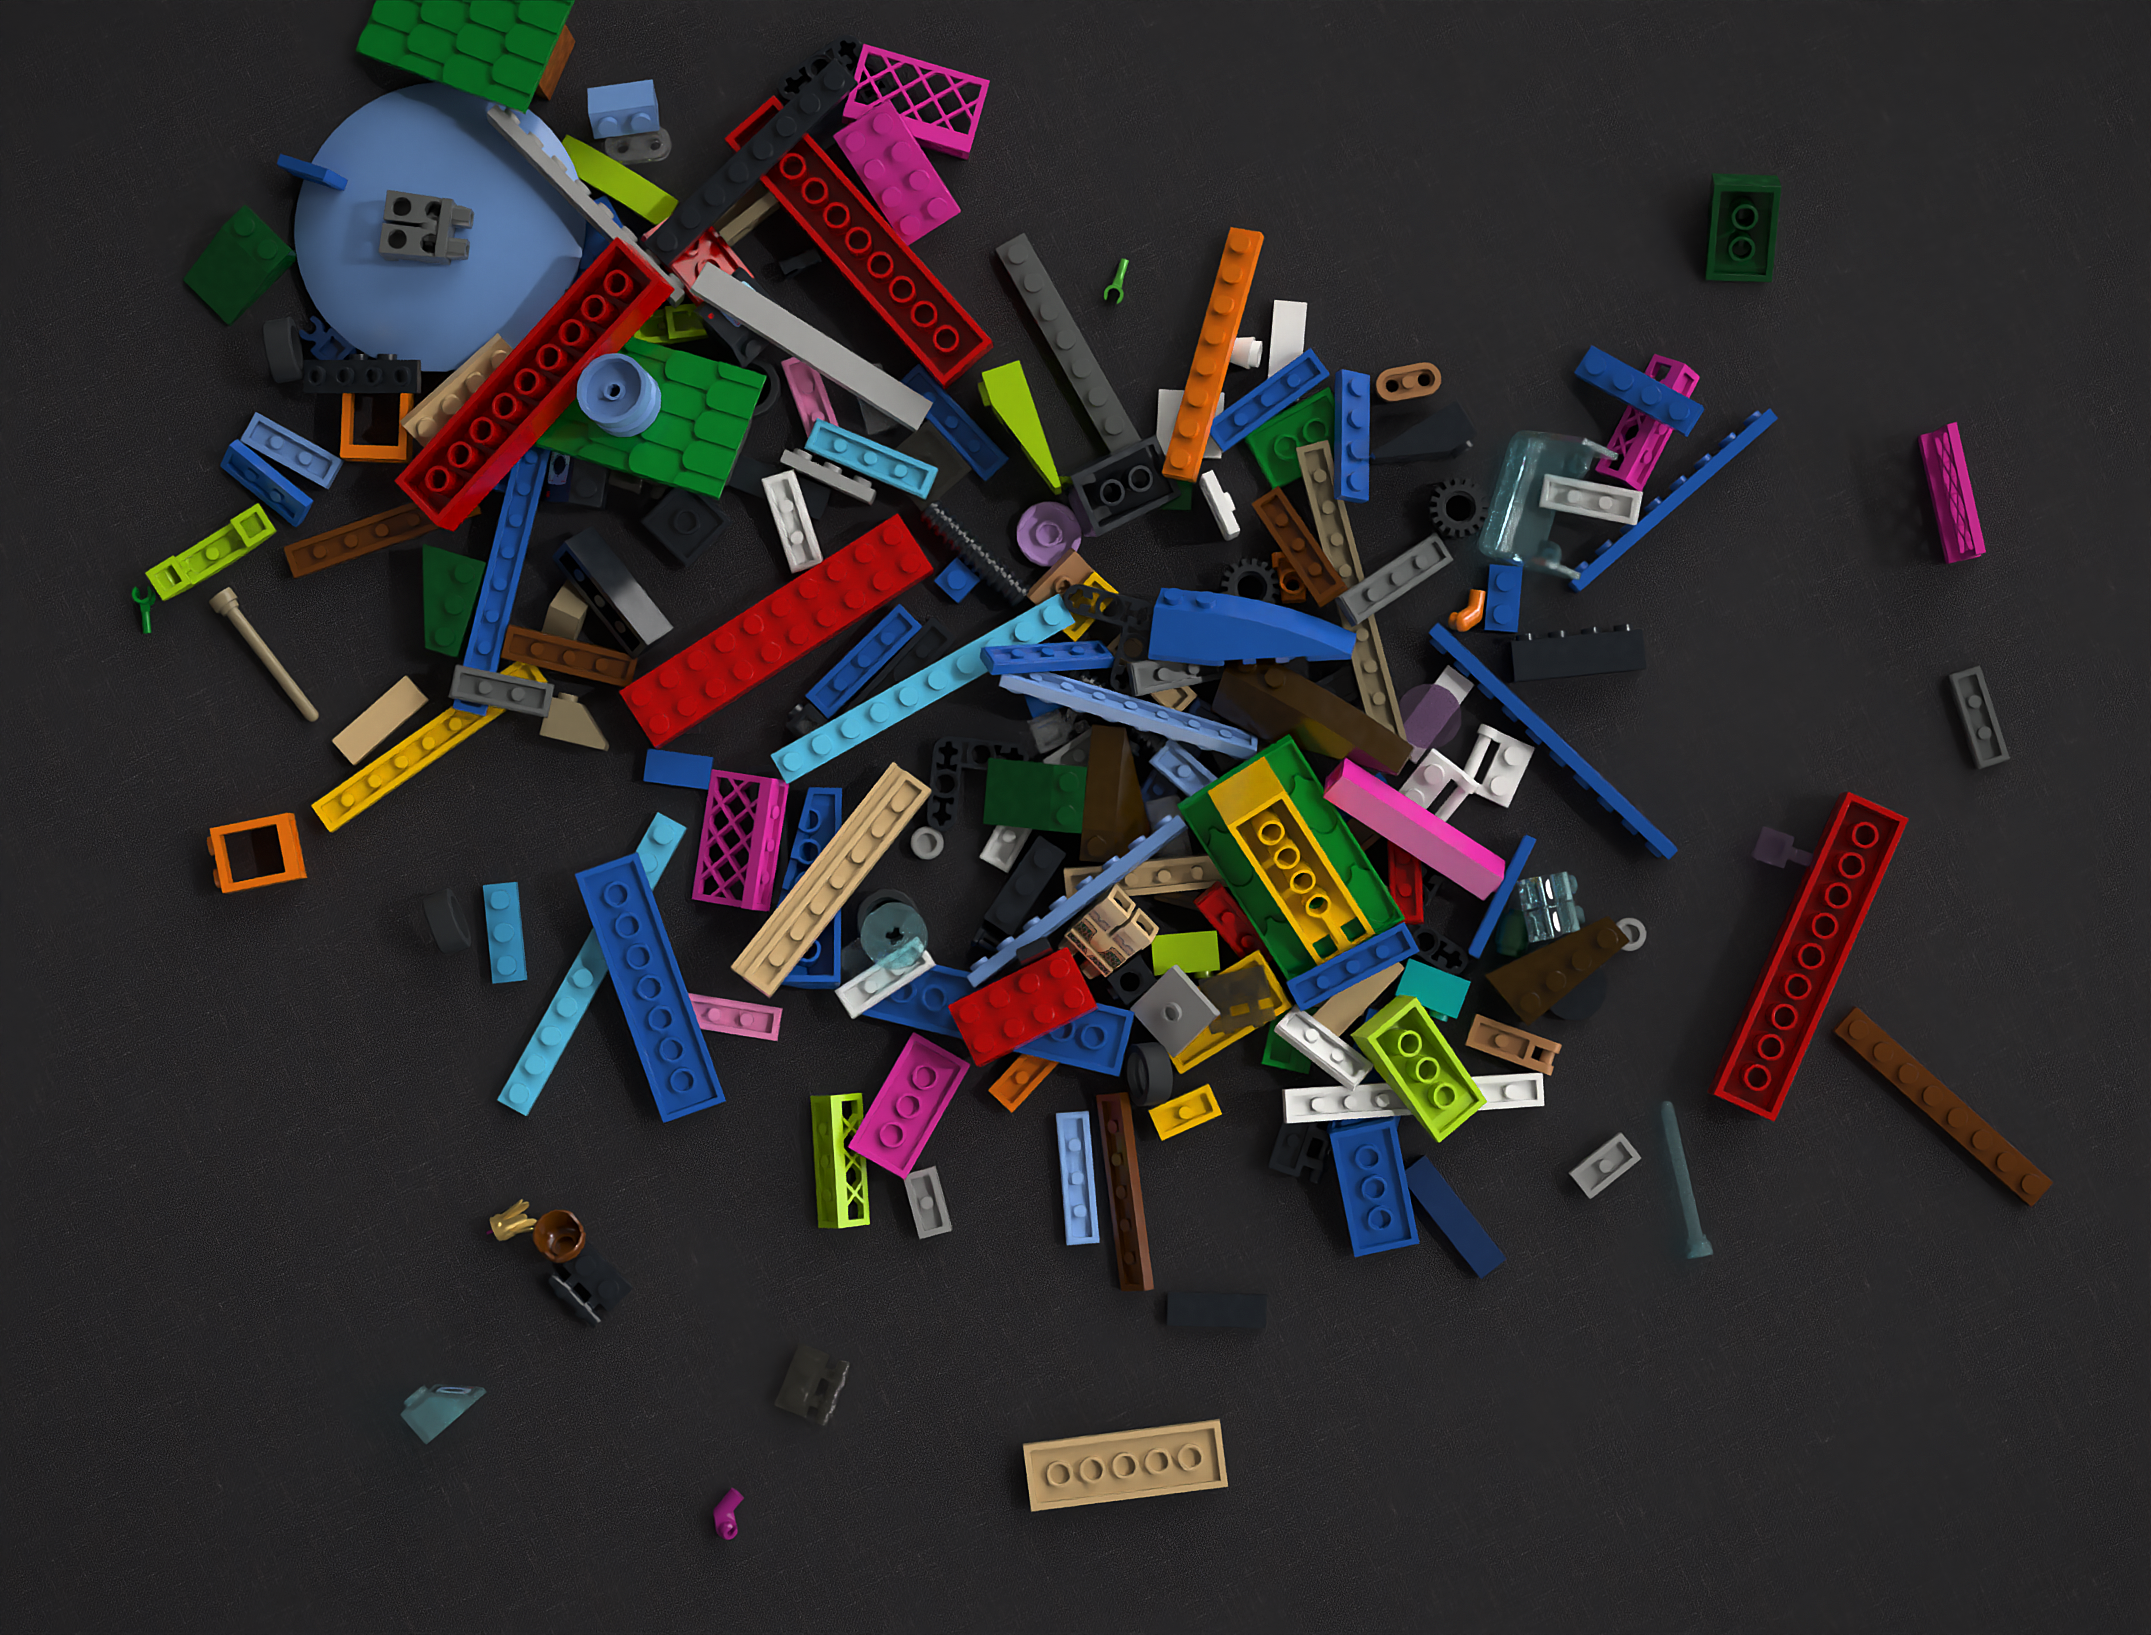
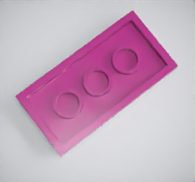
[833,99,961,246]
[848,1032,971,1180]

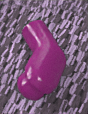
[713,1488,744,1540]

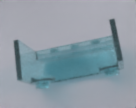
[1479,430,1618,580]

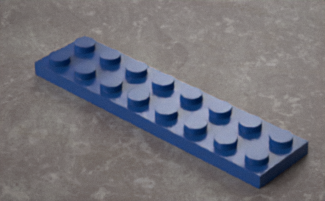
[575,852,726,1123]
[862,951,1135,1077]

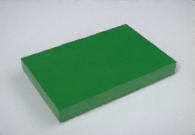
[1244,387,1335,490]

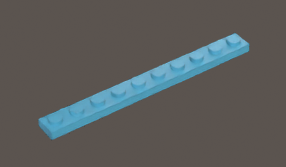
[771,594,1075,784]
[497,812,688,1116]

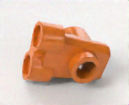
[1271,552,1306,603]

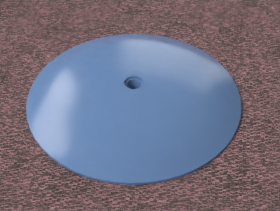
[294,82,586,372]

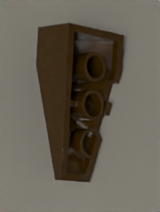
[1079,723,1150,863]

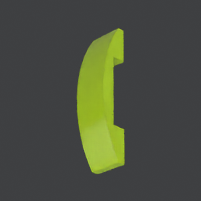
[561,134,679,226]
[145,503,277,601]

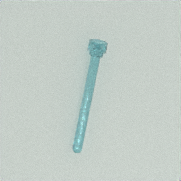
[1660,1101,1713,1259]

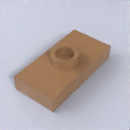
[1026,548,1094,606]

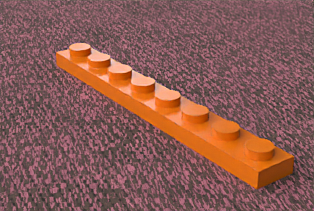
[1162,227,1264,483]

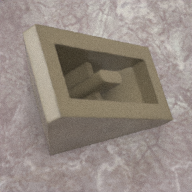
[542,579,591,640]

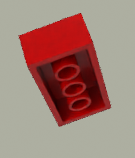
[948,947,1099,1067]

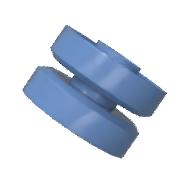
[577,353,661,437]

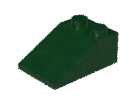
[1705,173,1781,282]
[183,204,297,326]
[983,758,1087,833]

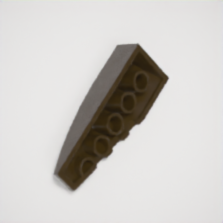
[1210,658,1415,776]

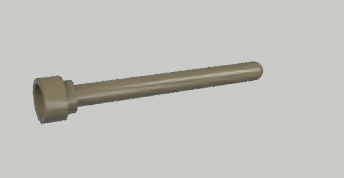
[209,587,319,722]

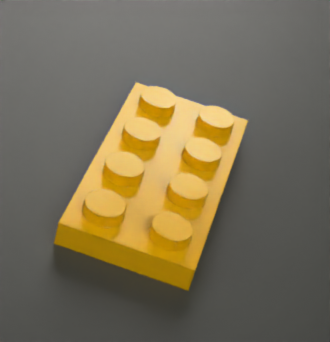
[1167,949,1293,1074]

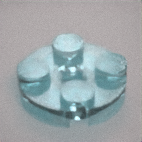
[861,902,928,970]

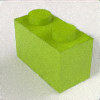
[1151,930,1220,979]

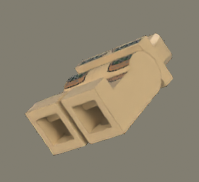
[1058,883,1159,979]

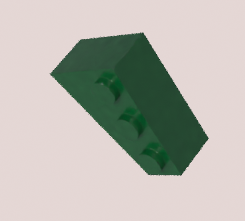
[423,544,488,660]

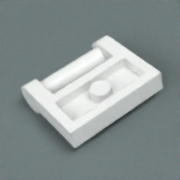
[1454,724,1535,808]
[1398,748,1479,822]

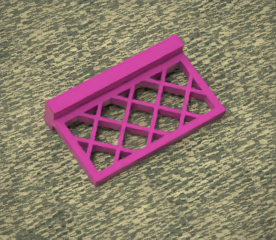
[842,44,990,160]
[1918,422,1986,564]
[692,769,789,911]

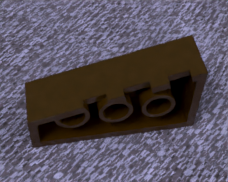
[1485,916,1630,1027]

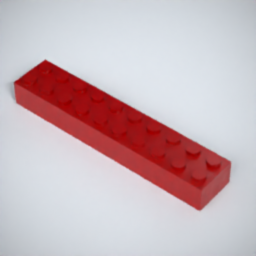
[724,95,993,390]
[394,237,675,532]
[619,513,934,749]
[1707,791,1909,1122]

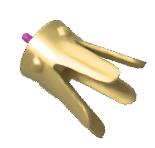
[486,1199,537,1241]

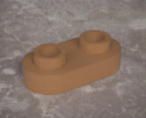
[1375,362,1441,403]

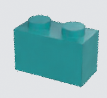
[1392,958,1471,1022]

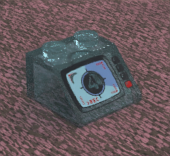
[400,1384,487,1444]

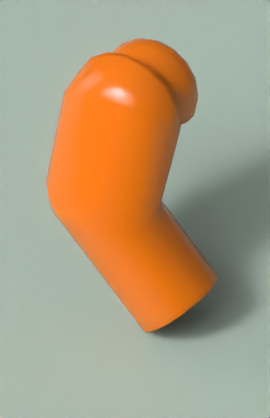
[1448,589,1486,632]

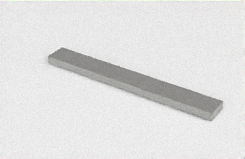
[689,261,933,432]

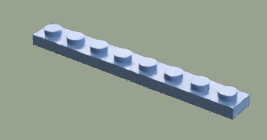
[999,672,1258,760]
[967,815,1188,989]

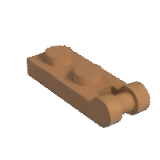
[1464,1014,1562,1076]

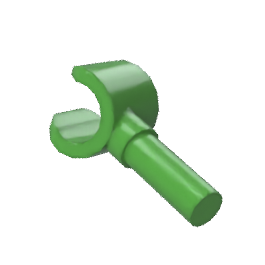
[1104,259,1129,304]

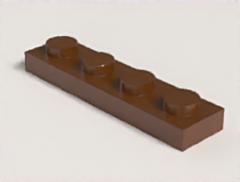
[1251,486,1348,608]
[501,624,638,687]

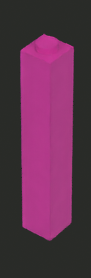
[1323,757,1505,901]

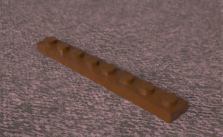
[1832,1006,2054,1207]

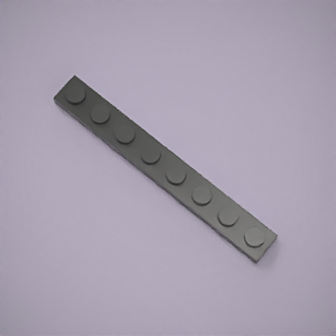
[996,233,1141,453]

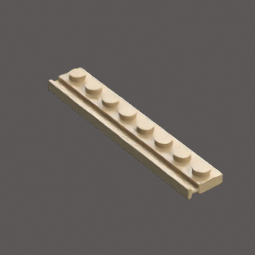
[731,762,931,998]

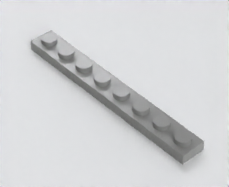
[487,104,685,309]

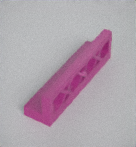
[1595,354,1700,492]

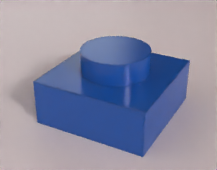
[934,557,981,604]

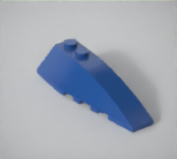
[1148,588,1357,666]
[776,787,842,989]

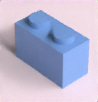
[587,79,659,139]

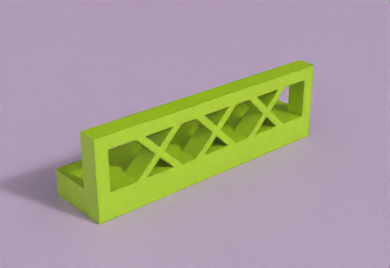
[811,1093,870,1228]

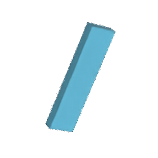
[804,418,938,500]

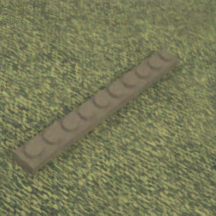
[1295,440,1412,760]

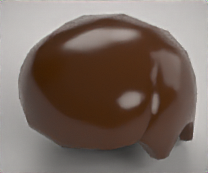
[532,1209,586,1263]

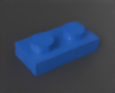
[1483,564,1523,633]

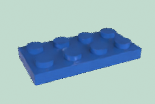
[1328,1116,1419,1257]

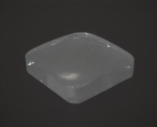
[841,938,877,978]

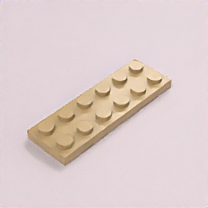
[1023,1419,1228,1511]

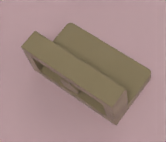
[712,181,780,247]

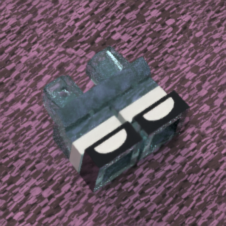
[1516,871,1585,942]

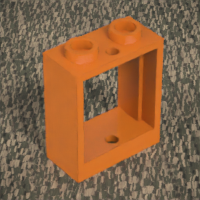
[340,393,415,464]
[207,813,307,893]

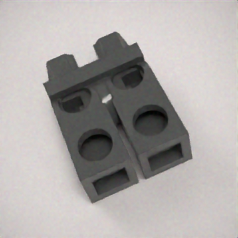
[379,190,474,265]

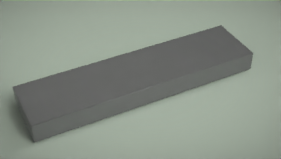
[1335,532,1453,627]

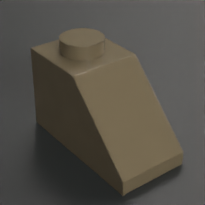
[540,692,609,751]

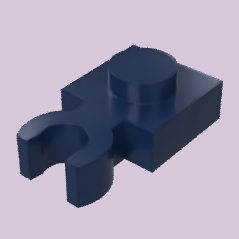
[299,316,359,360]

